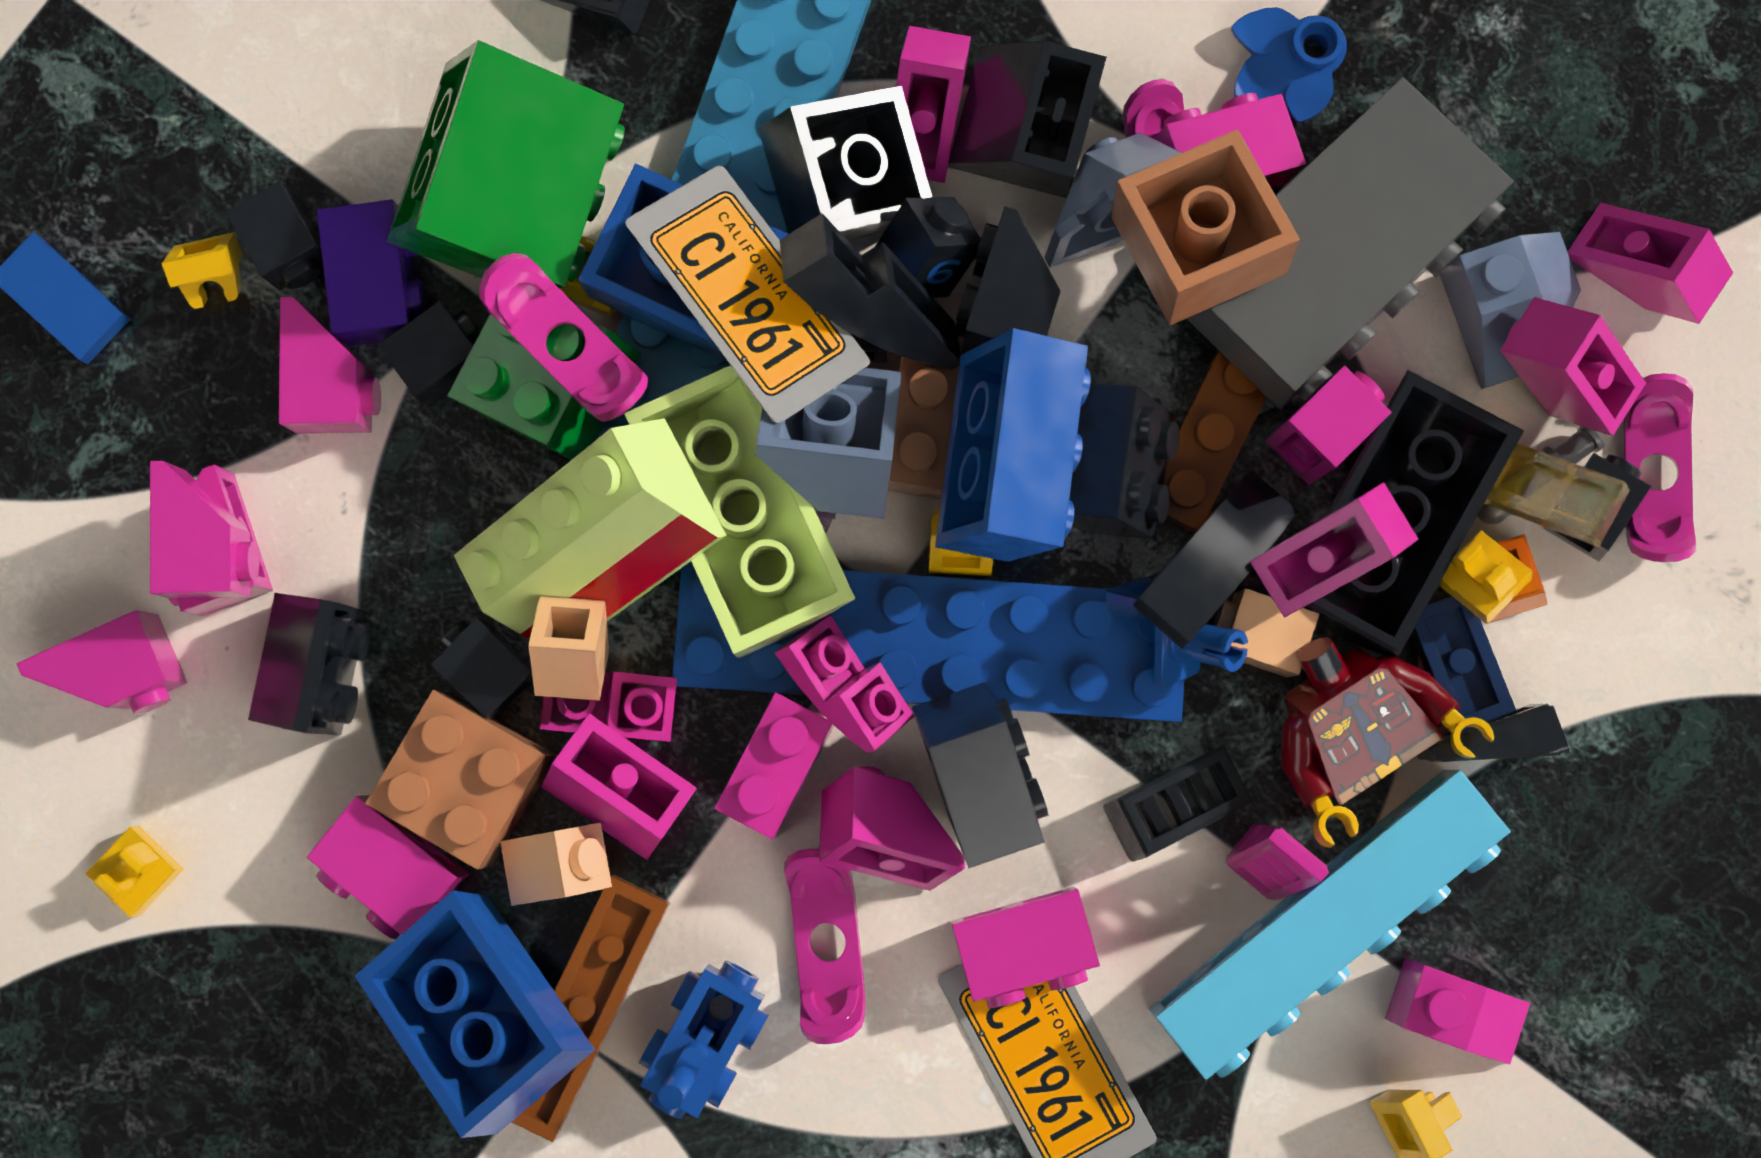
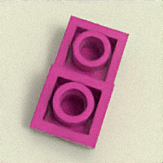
[775,615,915,753]
[538,672,677,742]

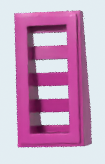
[1226,824,1329,900]

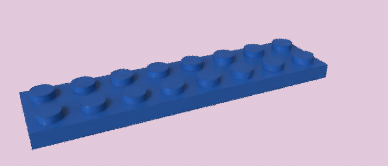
[672,561,1184,722]

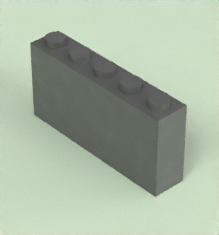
[1186,77,1514,410]

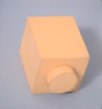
[1213,588,1319,678]
[529,596,609,701]
[500,822,612,906]

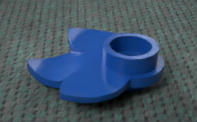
[1231,7,1347,123]

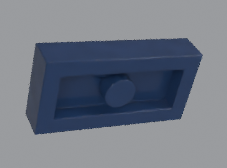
[1411,596,1516,733]

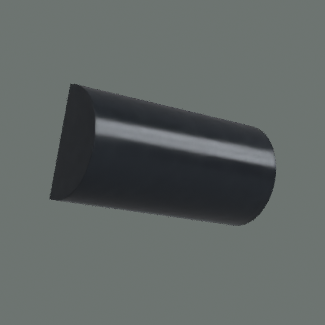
[1303,370,1524,657]

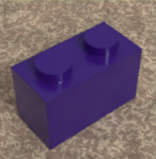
[317,199,428,347]

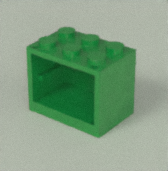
[387,40,625,289]

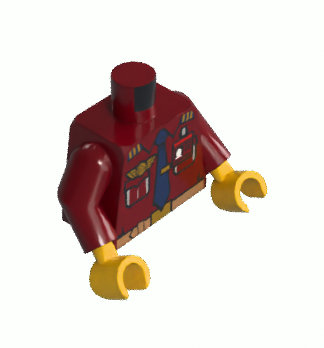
[1280,637,1494,848]

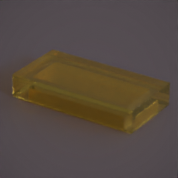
[1484,443,1630,547]

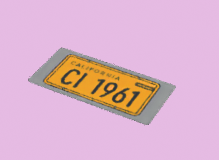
[625,166,870,423]
[938,963,1157,1158]

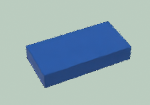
[0,232,131,364]

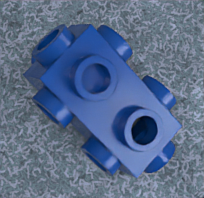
[639,960,769,1119]

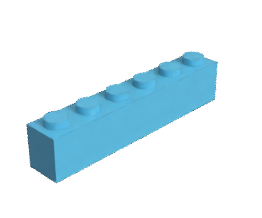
[1148,770,1511,1080]

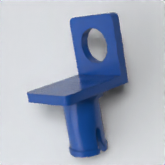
[1106,577,1248,687]

